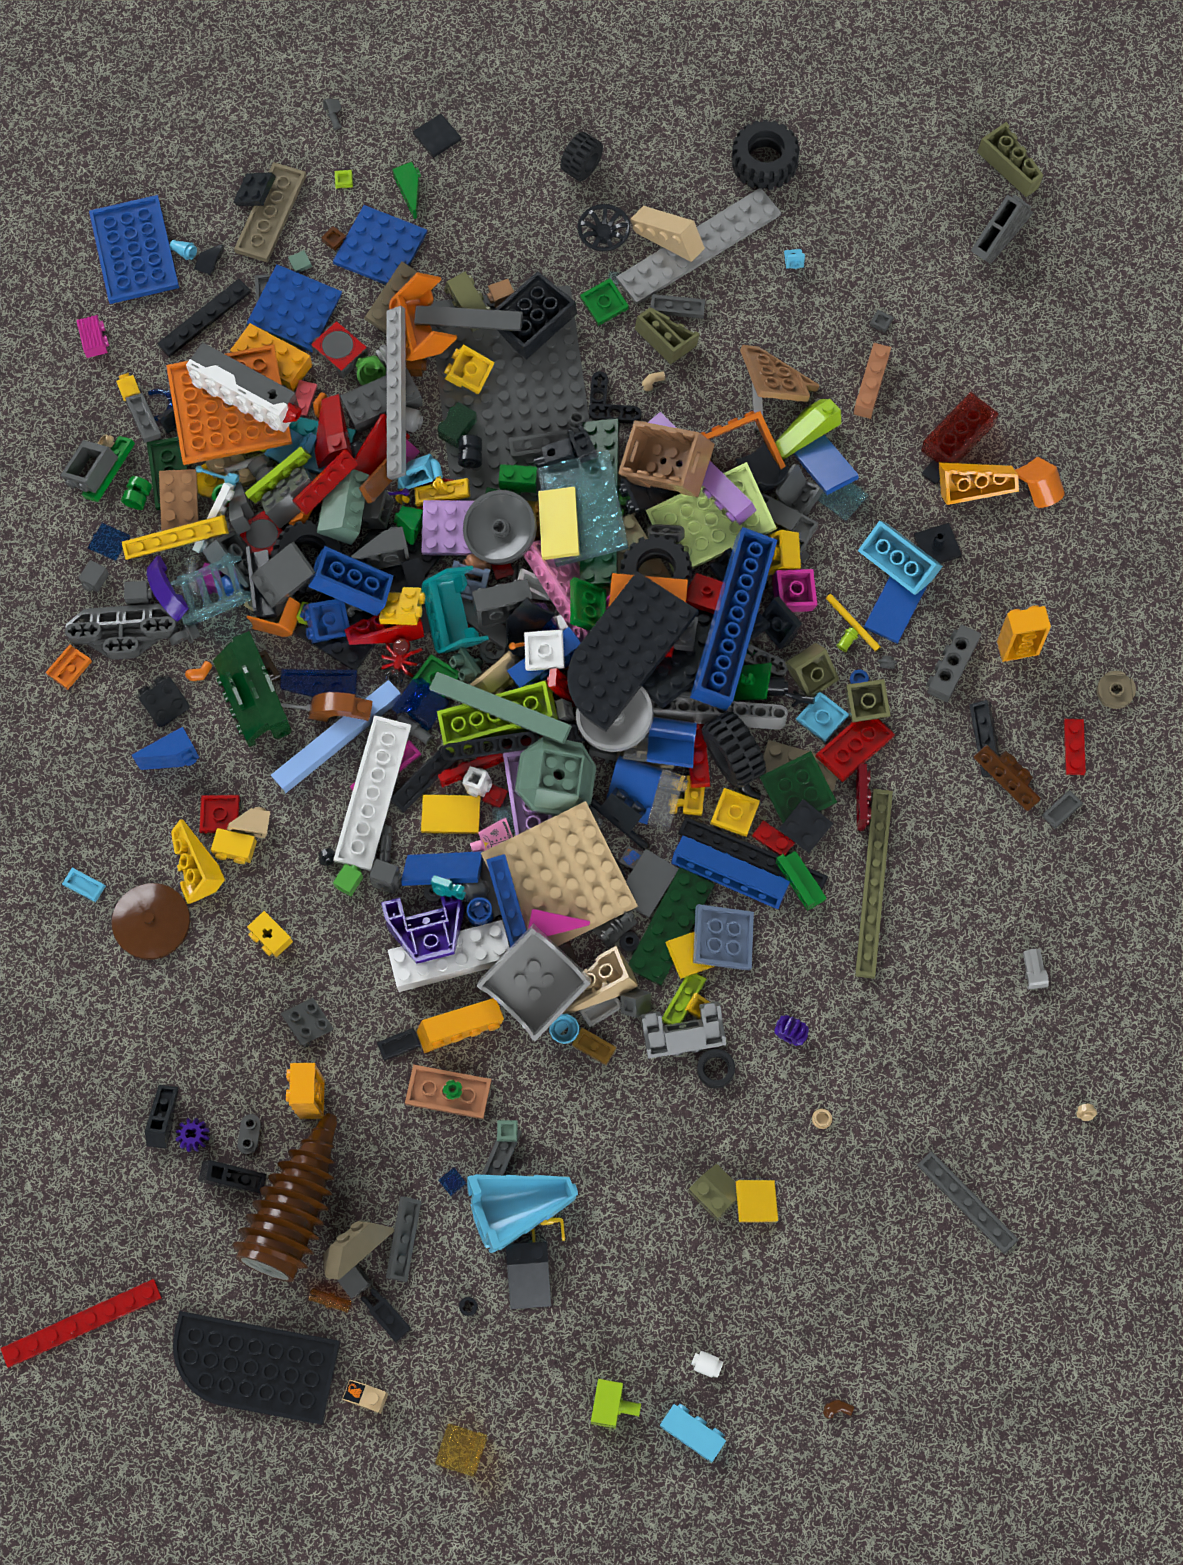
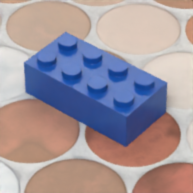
[308,546,393,616]

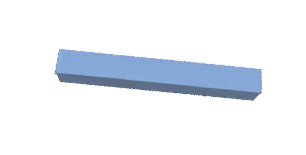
[271,680,402,793]

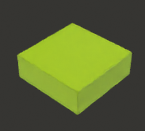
[335,170,353,189]

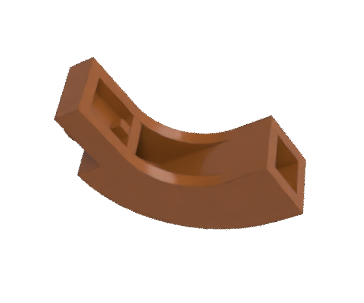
[308,692,373,722]

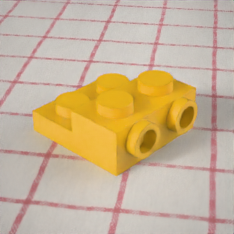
[444,344,495,394]
[379,587,425,625]

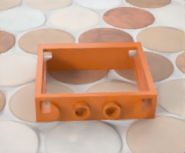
[701,411,786,469]

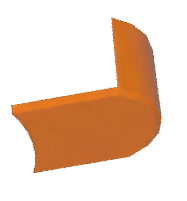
[1015,457,1065,508]
[246,597,301,637]

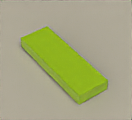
[662,973,707,1025]

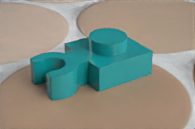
[431,875,466,900]

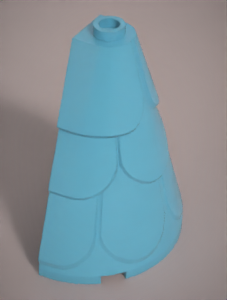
[467,1174,578,1253]

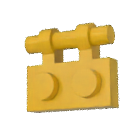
[668,775,705,816]

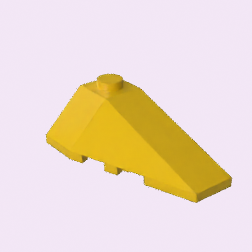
[171,819,225,904]

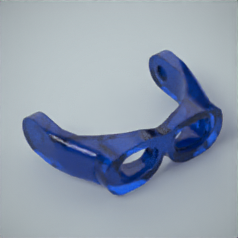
[148,389,173,421]

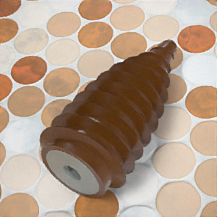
[232,1113,338,1282]

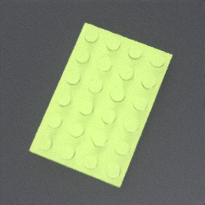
[646,462,777,573]

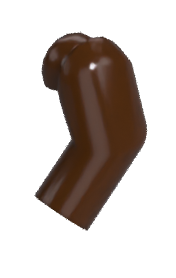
[823,1399,855,1419]

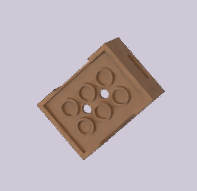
[618,420,715,497]

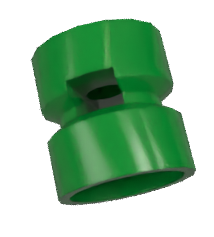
[121,476,152,510]

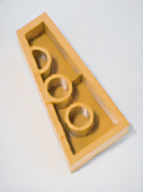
[939,463,1019,505]
[416,998,504,1053]

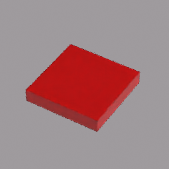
[199,795,240,833]

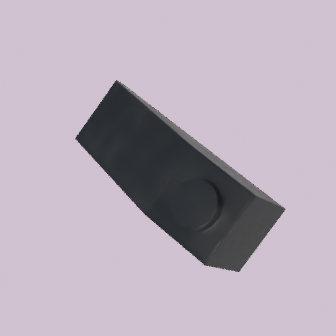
[145,1085,178,1149]
[198,1160,267,1194]

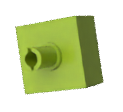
[591,1379,641,1429]

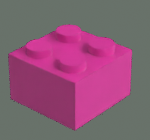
[772,569,817,612]

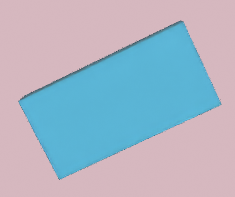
[62,868,106,903]

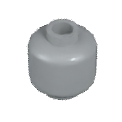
[406,407,423,433]

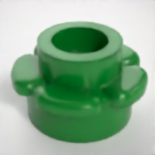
[443,1080,462,1100]

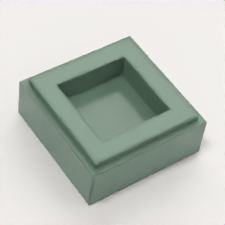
[288,250,312,273]
[497,1120,518,1142]

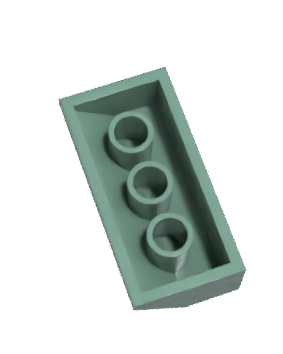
[317,469,369,545]

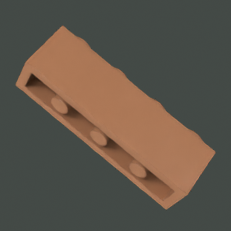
[854,343,891,419]

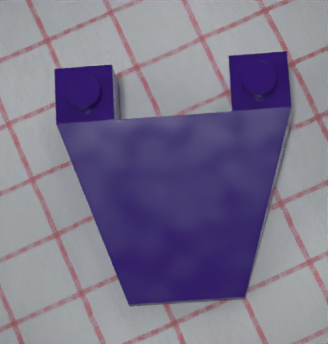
[381,883,464,964]

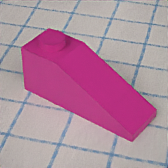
[528,909,590,936]

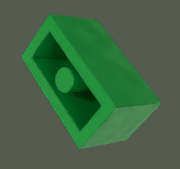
[498,464,538,493]

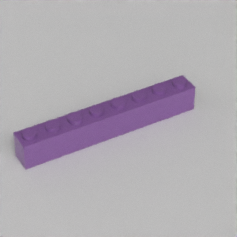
[648,412,757,525]

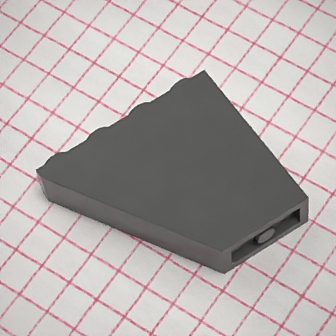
[971,194,1033,264]

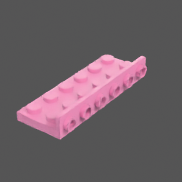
[523,540,590,642]

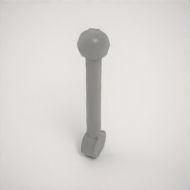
[280,702,311,712]

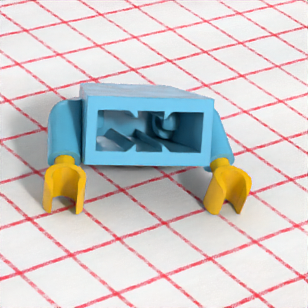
[395,454,447,505]

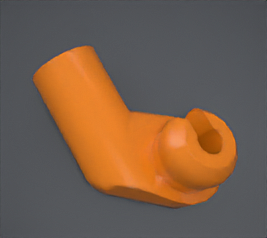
[313,392,327,418]
[185,661,213,681]

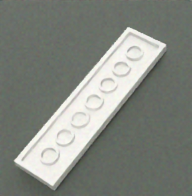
[333,715,411,871]

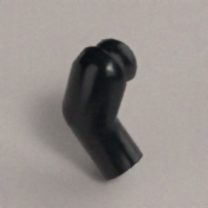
[739,783,761,800]

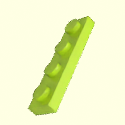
[245,446,312,503]

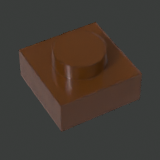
[321,226,346,251]

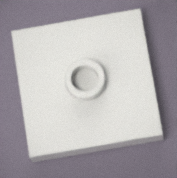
[524,630,565,671]

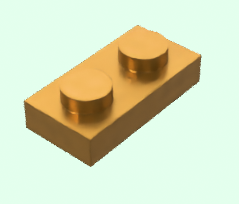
[572,1028,616,1066]

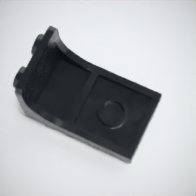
[618,477,681,518]

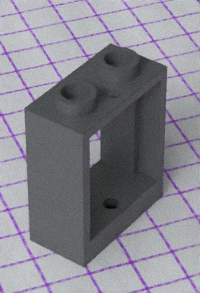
[60,440,118,493]

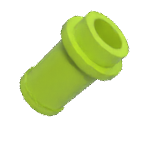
[836,627,858,652]

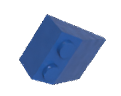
[132,727,199,770]

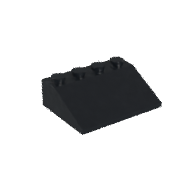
[494,271,577,360]

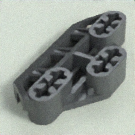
[65,604,178,660]

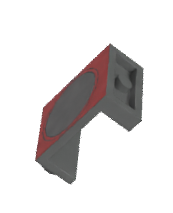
[311,321,368,378]
[240,511,283,559]

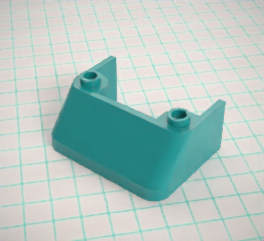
[422,566,489,654]

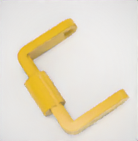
[532,1217,565,1242]

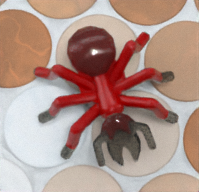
[378,638,423,685]

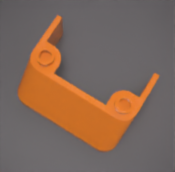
[389,272,457,361]

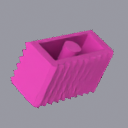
[77,315,110,358]

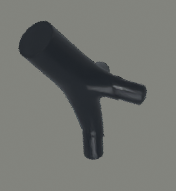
[784,690,815,707]

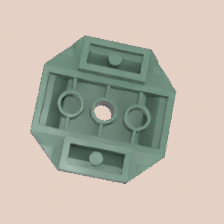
[514,736,596,816]

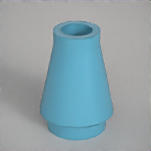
[170,240,197,260]

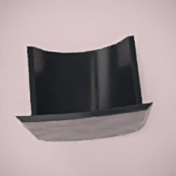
[735,443,789,491]
[506,597,555,657]

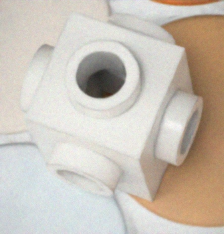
[462,766,492,797]

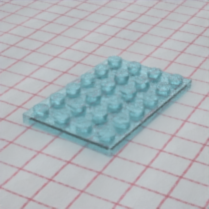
[538,450,629,567]

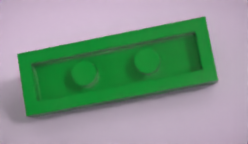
[776,851,826,911]

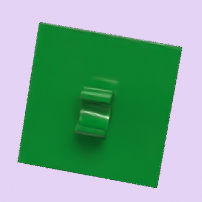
[733,663,772,702]

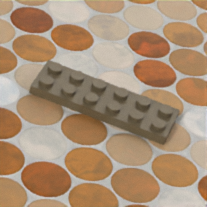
[234,162,307,263]

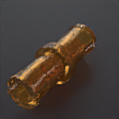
[308,1288,352,1313]

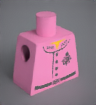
[470,818,513,852]

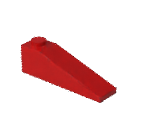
[314,394,353,468]
[344,613,424,645]

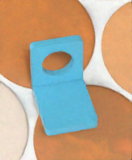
[784,249,805,269]

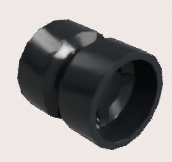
[458,435,482,469]

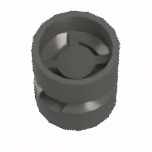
[248,455,275,482]

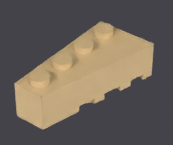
[630,206,705,262]

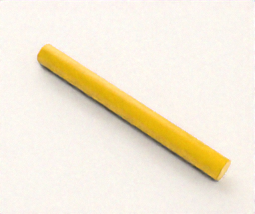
[826,594,881,652]

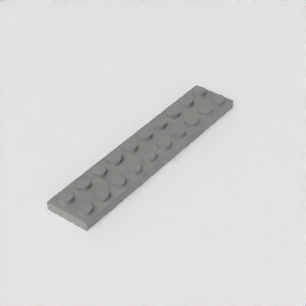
[616,188,781,305]

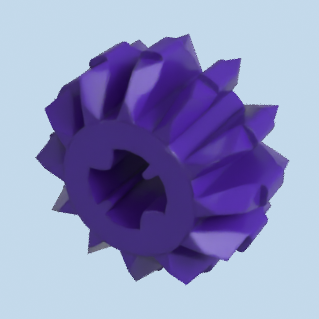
[774,1015,809,1046]
[176,1118,210,1152]

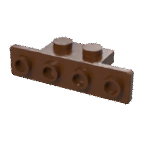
[974,745,1041,811]

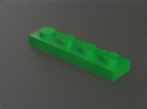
[82,436,135,502]

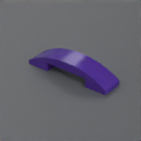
[147,555,189,621]

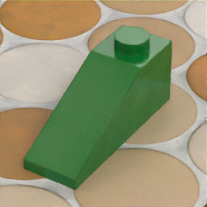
[392,162,421,219]

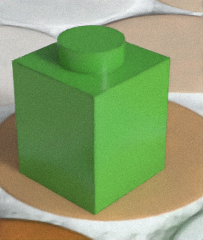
[333,864,363,897]

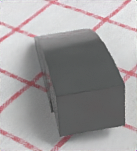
[229,482,254,535]

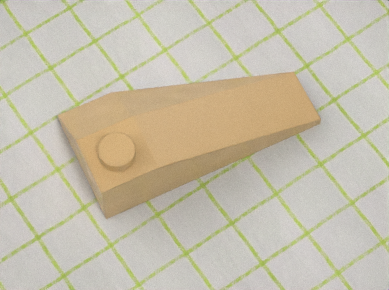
[562,946,638,1014]

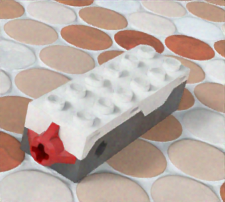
[186,342,302,433]

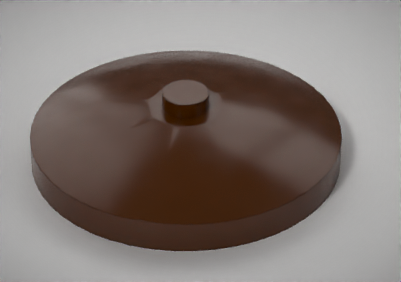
[112,883,190,960]

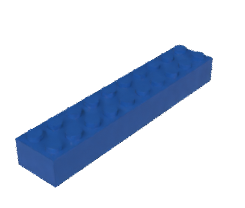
[690,527,777,711]

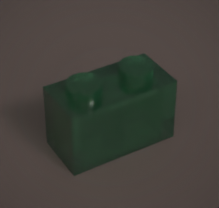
[437,402,477,448]

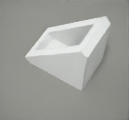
[518,568,549,600]

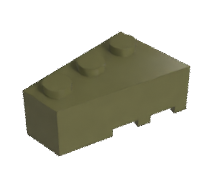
[444,271,491,333]
[635,307,700,365]

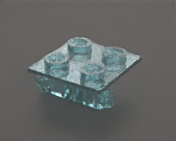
[818,483,869,521]

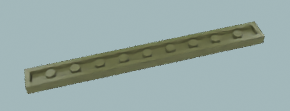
[855,789,893,979]

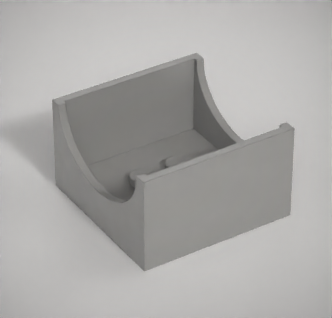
[477,923,591,1041]

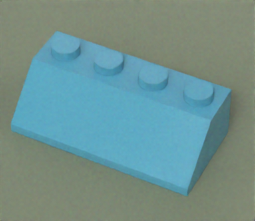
[858,521,943,595]

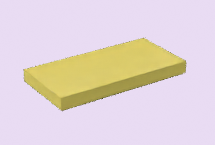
[538,487,580,560]

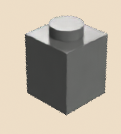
[79,560,109,592]
[124,581,153,606]

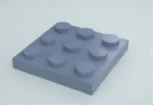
[693,904,754,971]

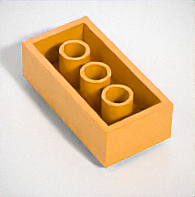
[230,323,312,392]
[997,605,1051,662]
[286,1063,325,1119]

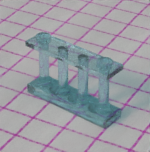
[170,554,252,625]

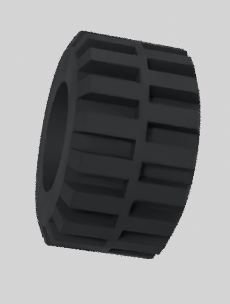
[560,132,603,182]

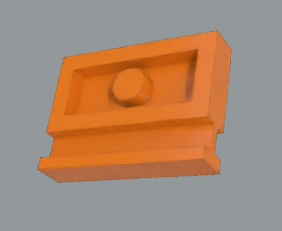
[46,644,92,690]

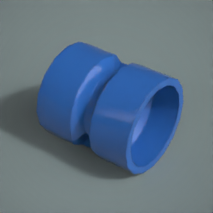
[467,897,494,927]

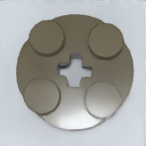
[1096,671,1136,709]

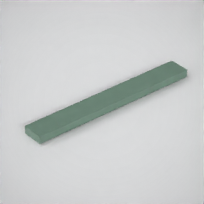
[429,672,572,744]

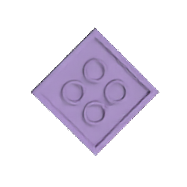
[422,500,474,556]

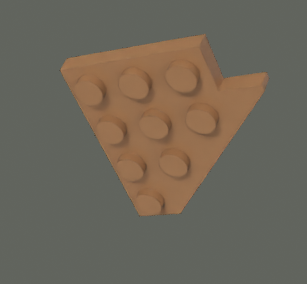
[740,345,819,402]

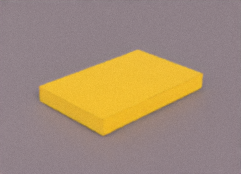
[421,795,481,834]

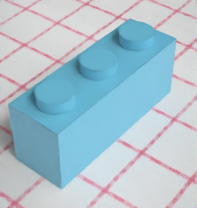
[660,1403,726,1463]

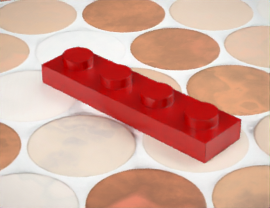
[292,450,358,515]
[689,724,710,788]

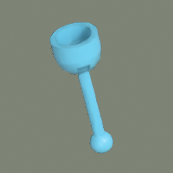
[195,466,240,489]

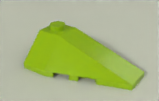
[775,399,841,460]

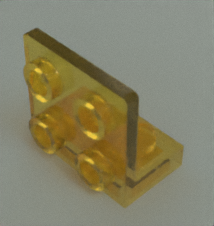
[435,1423,488,1478]

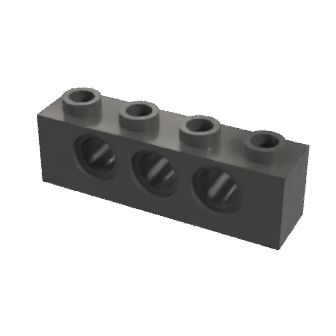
[926,624,981,703]

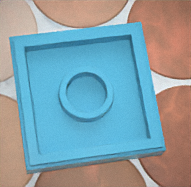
[796,692,849,743]

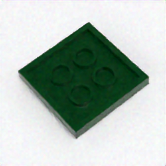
[760,751,837,823]

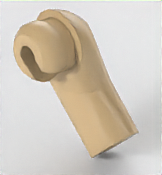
[642,371,665,391]

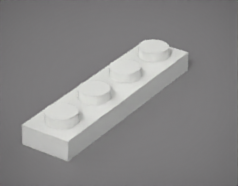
[192,483,235,553]

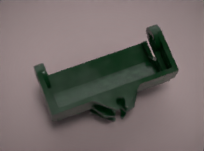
[213,631,292,747]

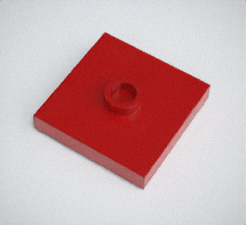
[686,573,723,614]

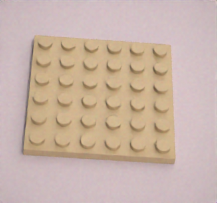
[481,801,638,946]

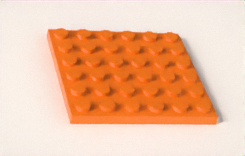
[166,345,293,465]

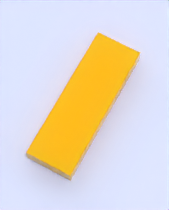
[414,478,470,507]

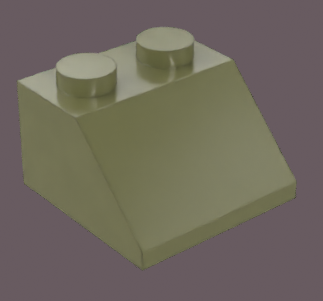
[785,643,840,697]
[845,679,891,722]
[688,1164,737,1221]

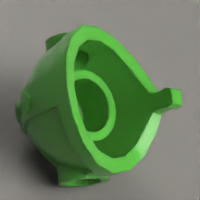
[356,356,387,386]

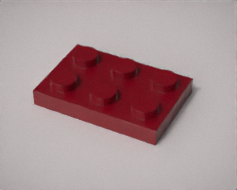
[856,764,871,831]

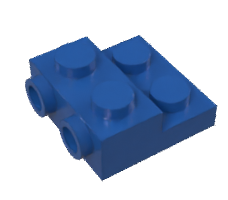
[302,599,350,643]

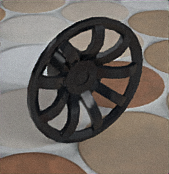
[577,204,631,252]

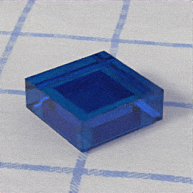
[438,1168,467,1196]

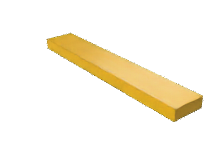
[122,515,229,560]

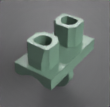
[449,647,483,684]

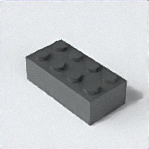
[340,367,423,434]

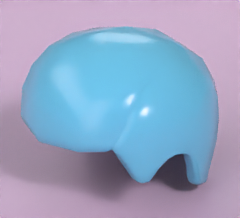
[549,1014,579,1044]

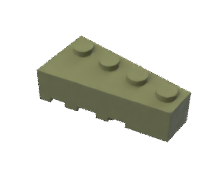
[977,122,1044,197]

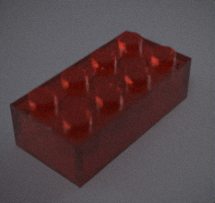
[921,392,999,463]

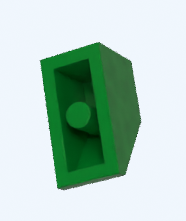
[394,506,423,545]

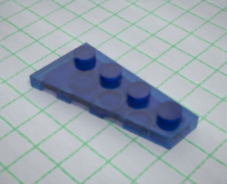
[280,669,357,697]

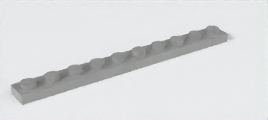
[387,306,406,480]

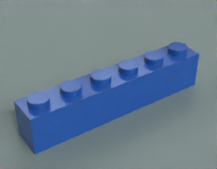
[671,836,790,909]

